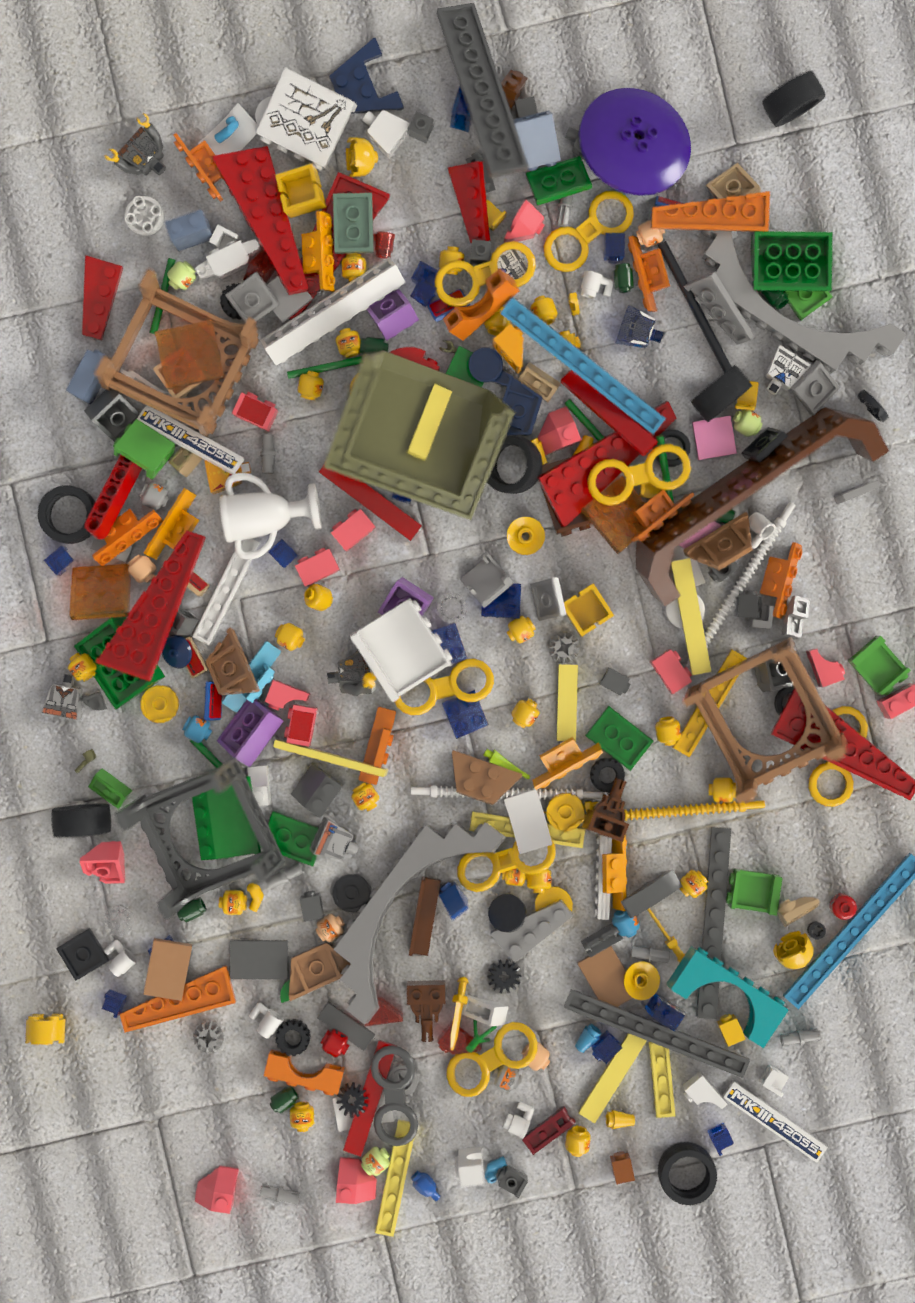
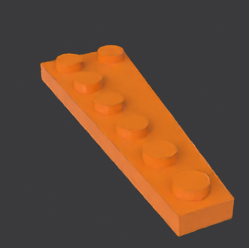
[651,191,770,232]
[120,965,236,1033]

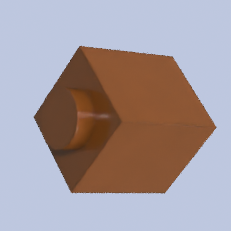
[610,1151,635,1185]

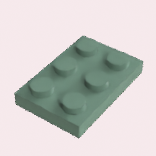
[333,193,374,254]

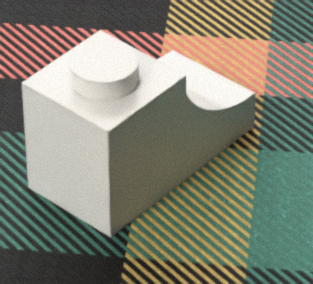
[247,765,271,806]
[462,995,509,1026]
[683,1071,728,1109]

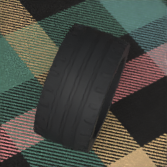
[762,70,826,127]
[691,365,752,422]
[486,435,543,494]
[37,485,95,544]
[51,803,112,838]
[658,1142,717,1206]

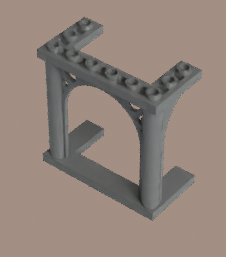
[115,757,285,920]

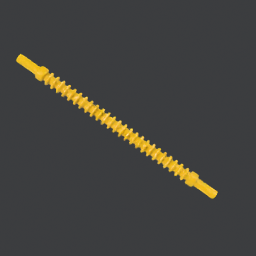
[582,800,765,822]

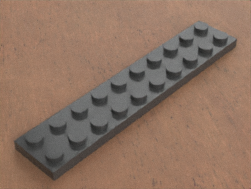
[436,3,529,178]

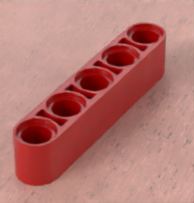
[85,455,142,539]

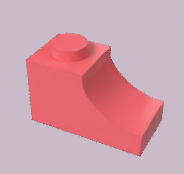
[806,649,845,687]
[265,680,311,711]

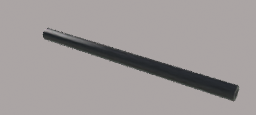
[658,241,732,373]

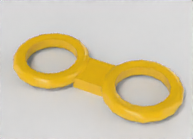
[543,190,634,272]
[434,241,536,307]
[588,444,691,505]
[394,659,494,716]
[808,706,868,807]
[457,838,556,892]
[446,1022,538,1097]

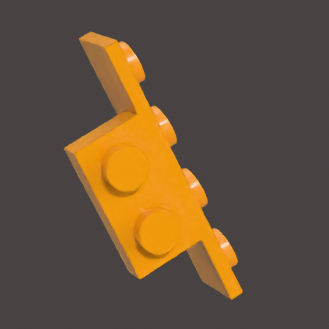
[301,211,335,292]
[144,488,199,560]
[532,737,603,790]
[602,835,627,911]

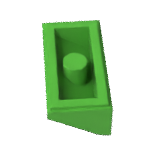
[88,769,132,809]

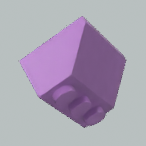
[217,699,284,767]

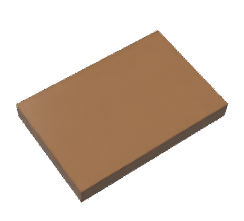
[143,938,193,1001]
[577,946,632,1007]

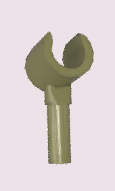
[439,340,457,353]
[75,749,96,773]

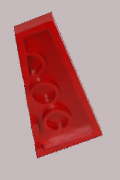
[448,161,490,243]
[82,255,123,341]

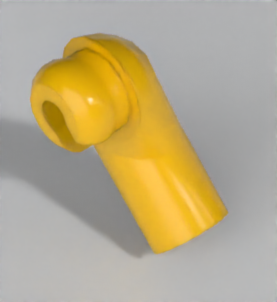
[247,883,264,912]

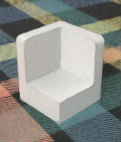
[209,224,241,250]
[759,1064,789,1097]

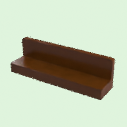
[409,877,441,956]

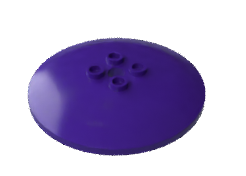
[579,88,691,196]

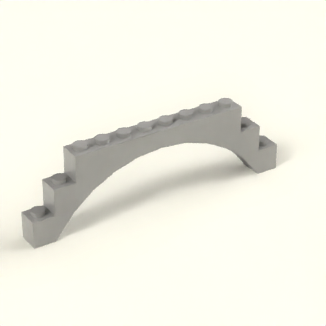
[701,230,907,373]
[333,822,506,1024]

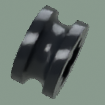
[807,922,826,940]

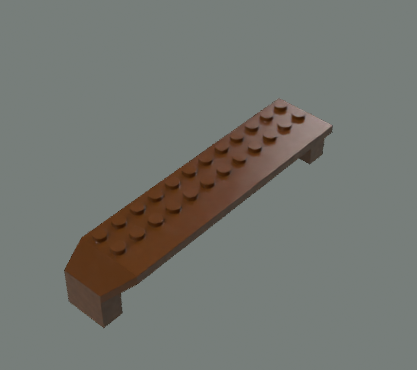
[636,407,889,606]

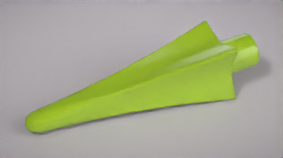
[483,749,530,779]

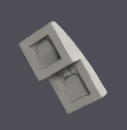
[781,596,810,639]

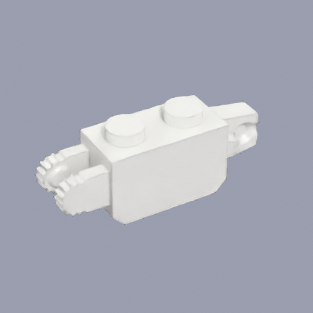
[196,239,261,280]

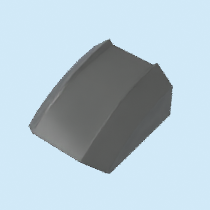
[754,646,800,692]

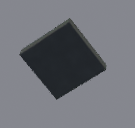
[741,427,788,463]
[56,928,109,981]

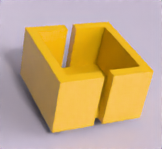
[275,164,326,218]
[564,583,614,637]

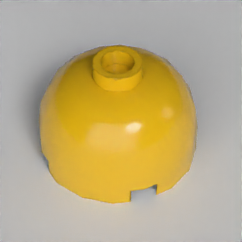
[345,137,378,177]
[773,931,813,969]

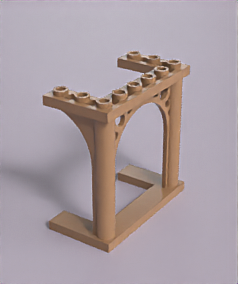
[95,269,259,438]
[683,637,847,803]

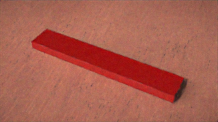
[561,370,657,457]
[319,465,422,541]
[343,1040,397,1157]

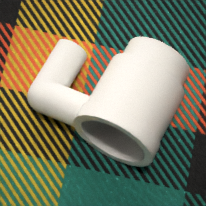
[580,271,614,299]
[749,512,776,549]
[104,940,137,977]
[249,1003,284,1038]
[502,1101,534,1139]

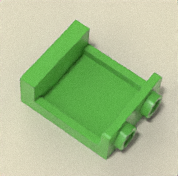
[113,419,175,480]
[847,635,911,696]
[726,868,783,916]

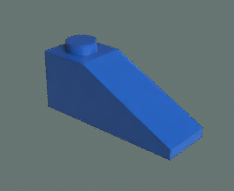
[439,881,468,920]

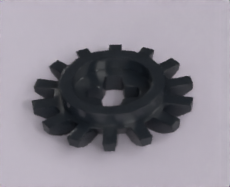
[487,959,521,994]
[336,1082,369,1118]

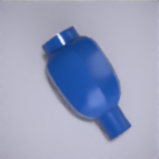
[411,1170,441,1202]

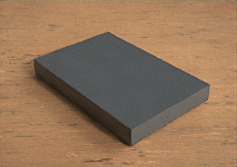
[230,940,288,979]

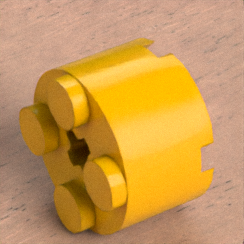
[25,1013,65,1045]

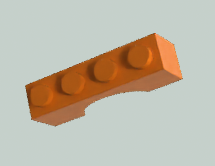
[443,268,520,341]
[263,1049,345,1096]

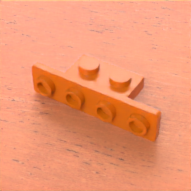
[173,133,223,202]
[628,235,670,312]
[631,490,695,542]
[92,509,163,566]
[760,542,803,619]
[359,707,396,785]

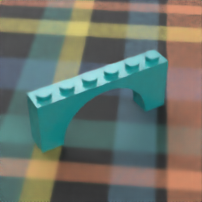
[666,946,789,1048]

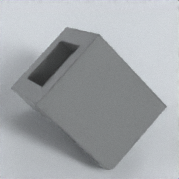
[749,605,774,629]

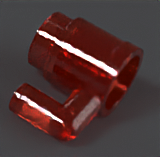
[373,232,395,259]

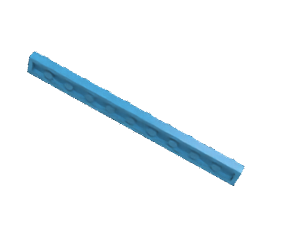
[500,297,666,434]
[783,853,915,1010]

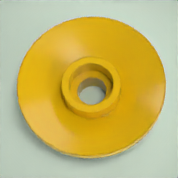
[507,517,545,555]
[623,961,660,1000]

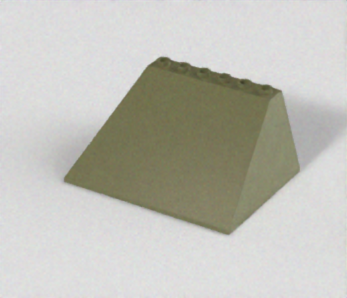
[323,350,514,520]

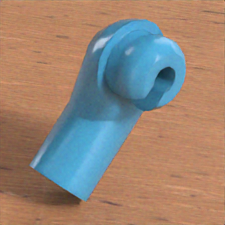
[214,116,239,143]
[485,1156,507,1184]

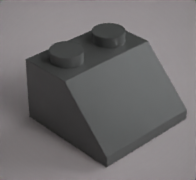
[84,388,140,442]
[291,763,344,818]

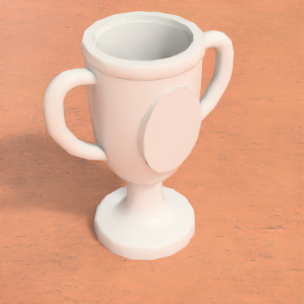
[220,473,322,560]

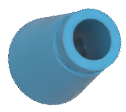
[575,1024,602,1053]

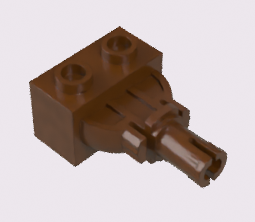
[582,778,629,842]
[407,980,446,1042]

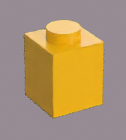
[716,1014,746,1047]

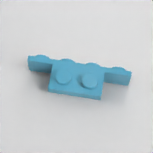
[222,641,281,712]

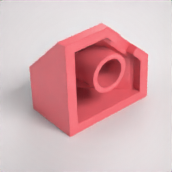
[504,200,545,243]
[538,406,581,456]
[80,841,125,884]
[336,1157,377,1204]
[195,1166,239,1214]

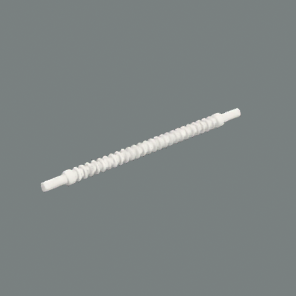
[687,501,796,665]
[411,785,603,801]

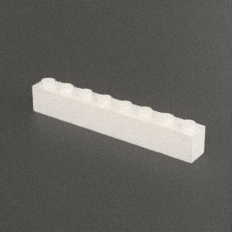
[260,257,406,366]

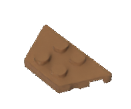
[683,512,752,570]
[205,628,260,695]
[452,750,522,805]
[289,942,351,1001]

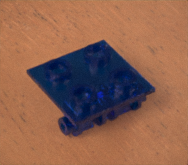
[481,583,521,619]
[432,623,468,664]
[442,690,488,739]

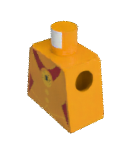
[204,459,251,494]

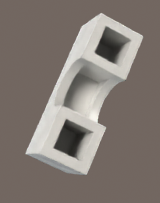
[455,1147,484,1187]

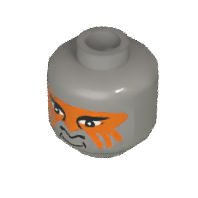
[139,482,169,510]
[492,1065,521,1091]

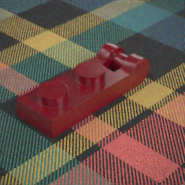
[522,1106,576,1155]

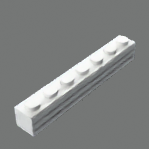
[594,834,612,920]

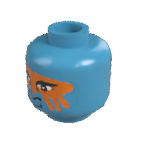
[182,715,212,743]
[612,910,640,938]

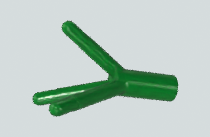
[466,1019,497,1053]

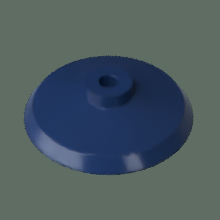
[469,347,503,382]
[162,635,192,669]

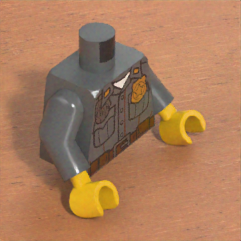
[104,113,166,175]
[327,650,376,697]

